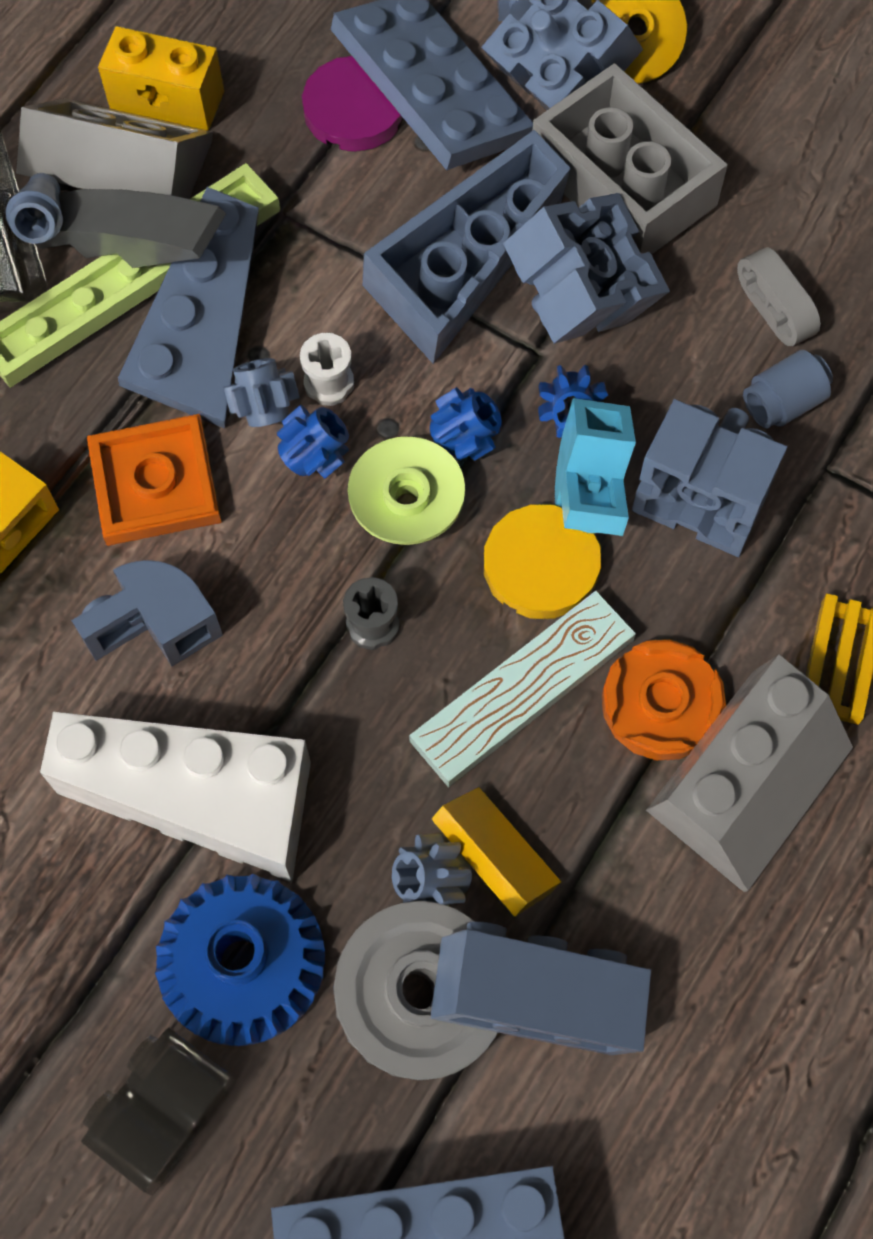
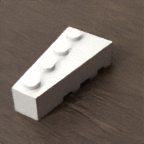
[40,712,311,883]

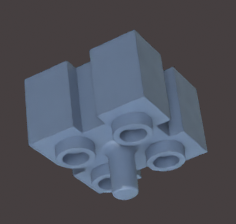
[481,0,643,110]
[503,193,670,344]
[632,399,787,558]

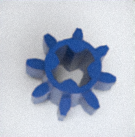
[538,365,608,438]
[430,387,502,461]
[277,404,349,479]

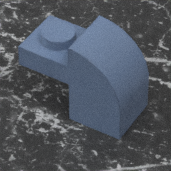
[71,560,223,666]

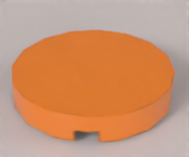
[602,639,726,761]

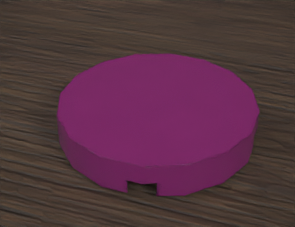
[302,56,404,152]

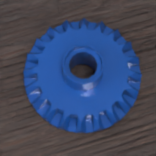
[155,874,325,1046]

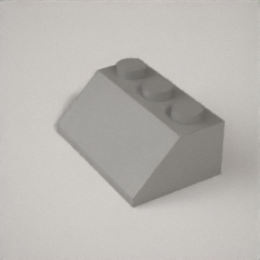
[16,99,213,199]
[646,654,853,892]

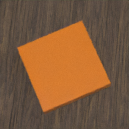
[87,414,222,546]

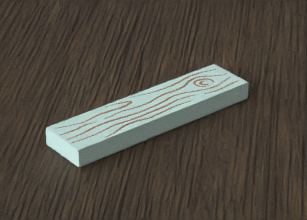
[409,591,636,788]

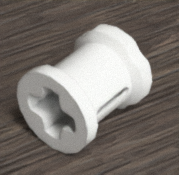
[300,333,354,406]

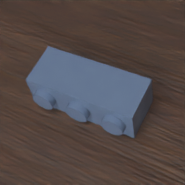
[430,922,651,1056]

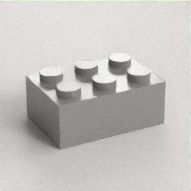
[532,63,728,255]

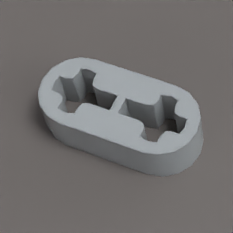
[737,247,820,346]

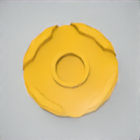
[484,504,601,619]

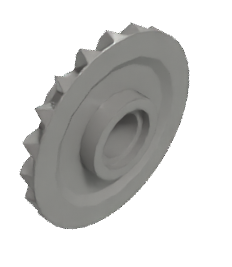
[333,901,497,1080]

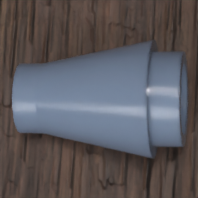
[6,173,63,244]

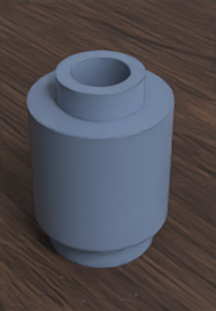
[743,350,833,428]

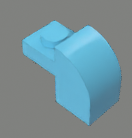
[555,398,636,536]

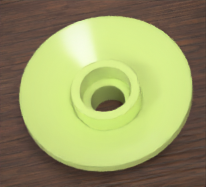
[348,437,465,545]

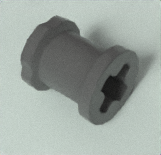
[343,577,400,650]

